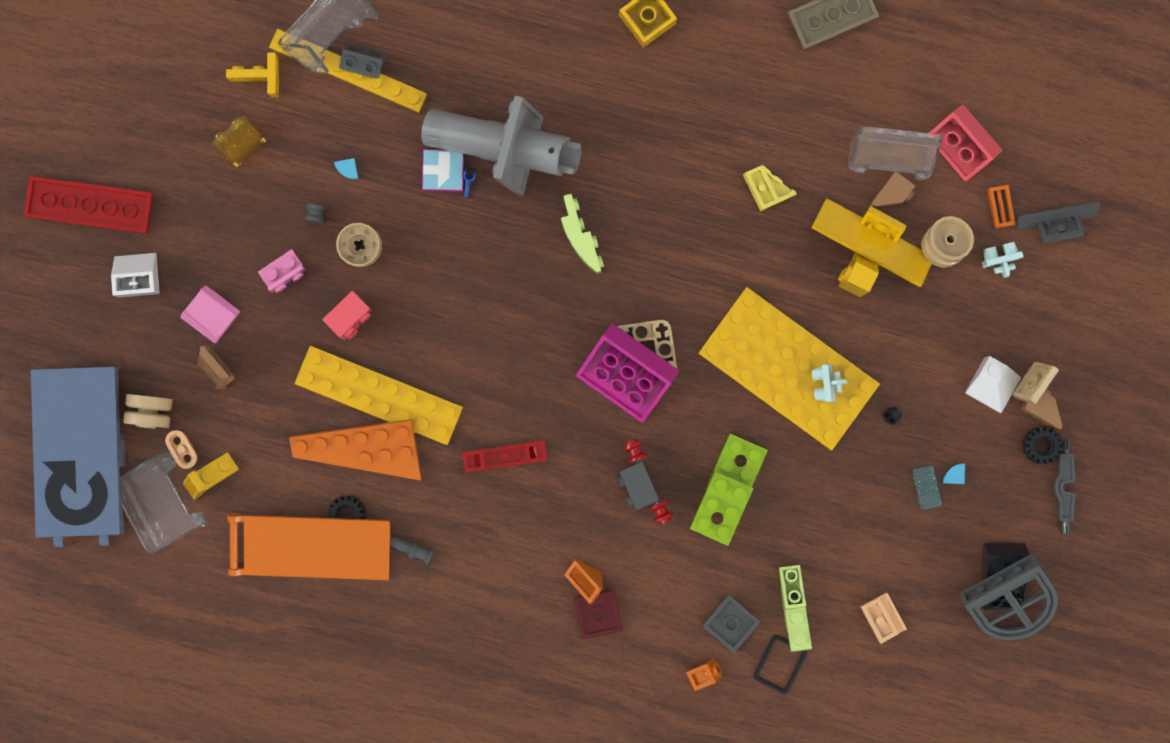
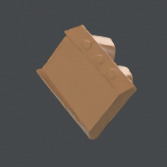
[197,345,235,389]

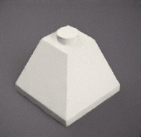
[965,356,1021,413]

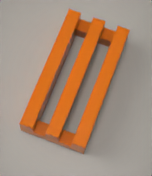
[987,185,1016,229]

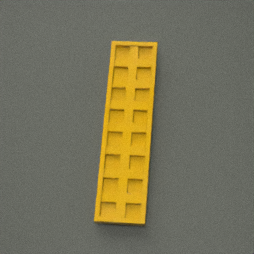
[294,346,463,445]

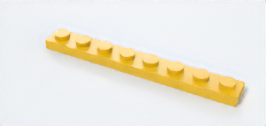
[269,29,428,114]

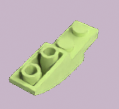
[561,194,604,274]
[779,565,812,652]

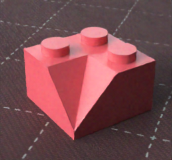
[322,291,372,340]

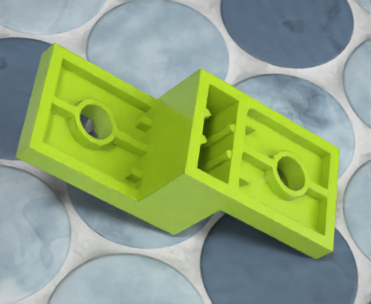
[689,434,768,546]

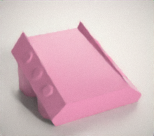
[180,286,241,344]

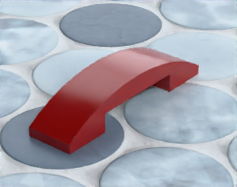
[462,440,548,473]

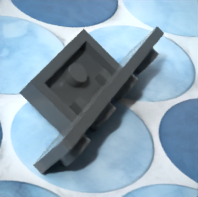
[1016,202,1100,244]

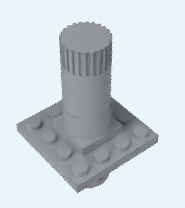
[421,96,581,196]

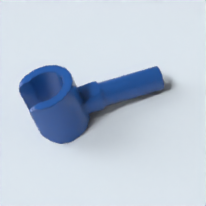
[463,167,476,198]

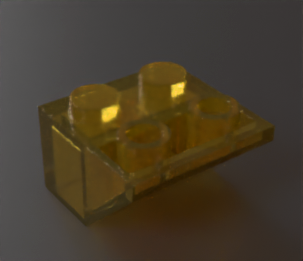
[212,115,266,167]

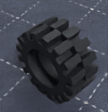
[1022,427,1063,464]
[327,496,366,519]

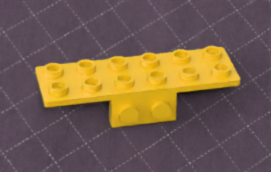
[812,199,932,287]

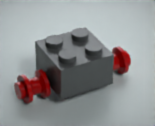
[617,438,674,525]

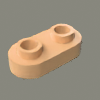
[165,430,198,469]

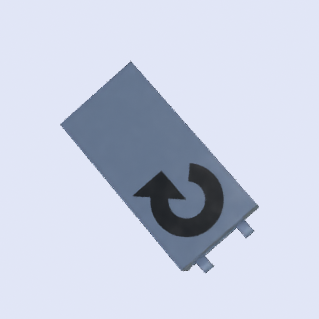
[31,367,125,548]

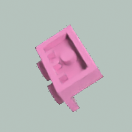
[258,249,306,293]

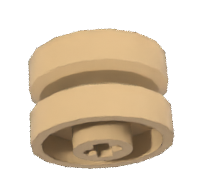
[921,216,974,268]
[123,394,173,429]

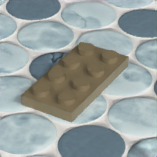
[787,0,879,50]

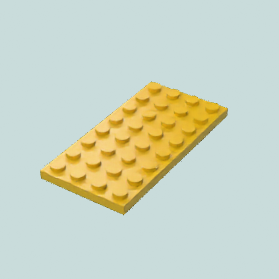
[698,287,880,451]

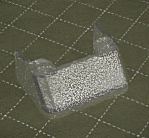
[278,0,379,74]

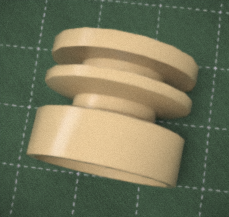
[336,223,382,267]

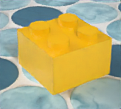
[619,0,677,48]

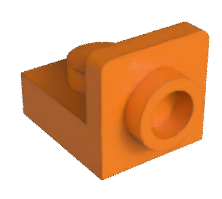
[686,658,722,691]

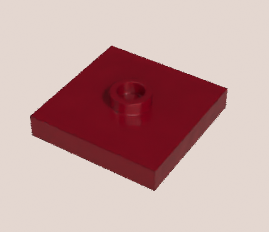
[574,590,623,639]

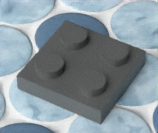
[702,594,760,653]

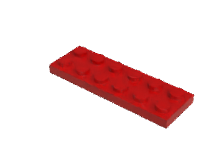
[23,176,154,234]

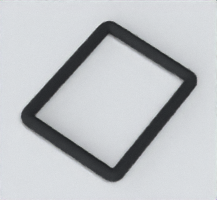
[754,635,807,694]

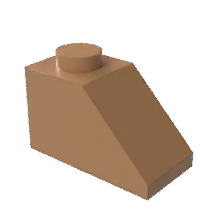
[868,171,915,209]
[1020,389,1063,430]

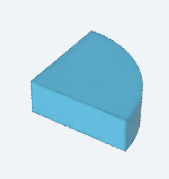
[334,158,359,179]
[942,464,965,484]

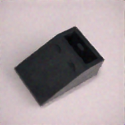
[982,543,1030,610]

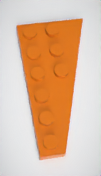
[289,419,422,481]

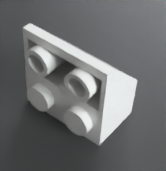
[111,253,160,298]

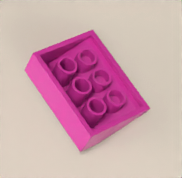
[576,323,679,423]

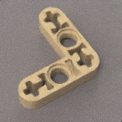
[618,320,677,368]

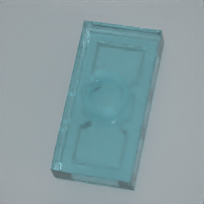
[912,466,942,510]

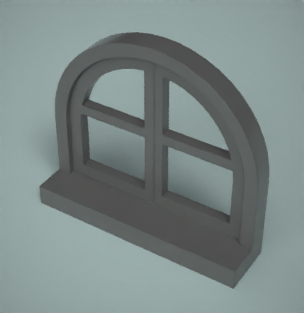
[959,553,1058,640]

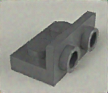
[339,43,388,79]

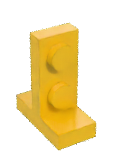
[226,53,279,97]
[183,452,239,500]

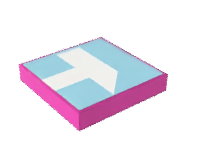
[422,149,464,192]

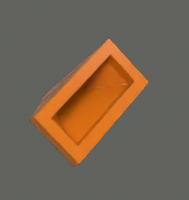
[564,560,603,604]

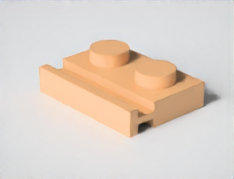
[860,592,907,644]

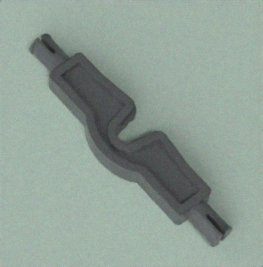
[1053,441,1076,534]

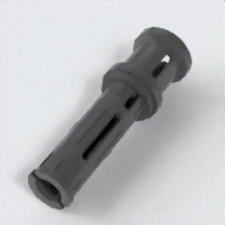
[390,534,435,566]

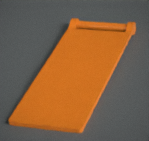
[227,513,390,580]

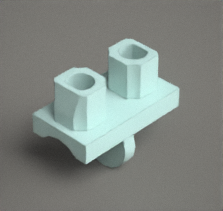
[982,242,1023,278]
[812,364,847,402]

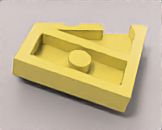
[743,165,797,212]

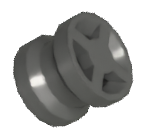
[304,204,327,224]

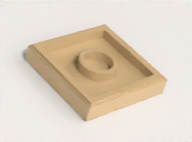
[1012,362,1059,404]

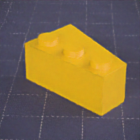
[838,252,879,297]

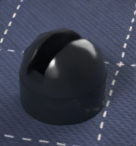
[883,407,902,425]

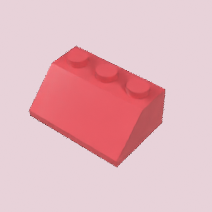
[926,104,1003,182]

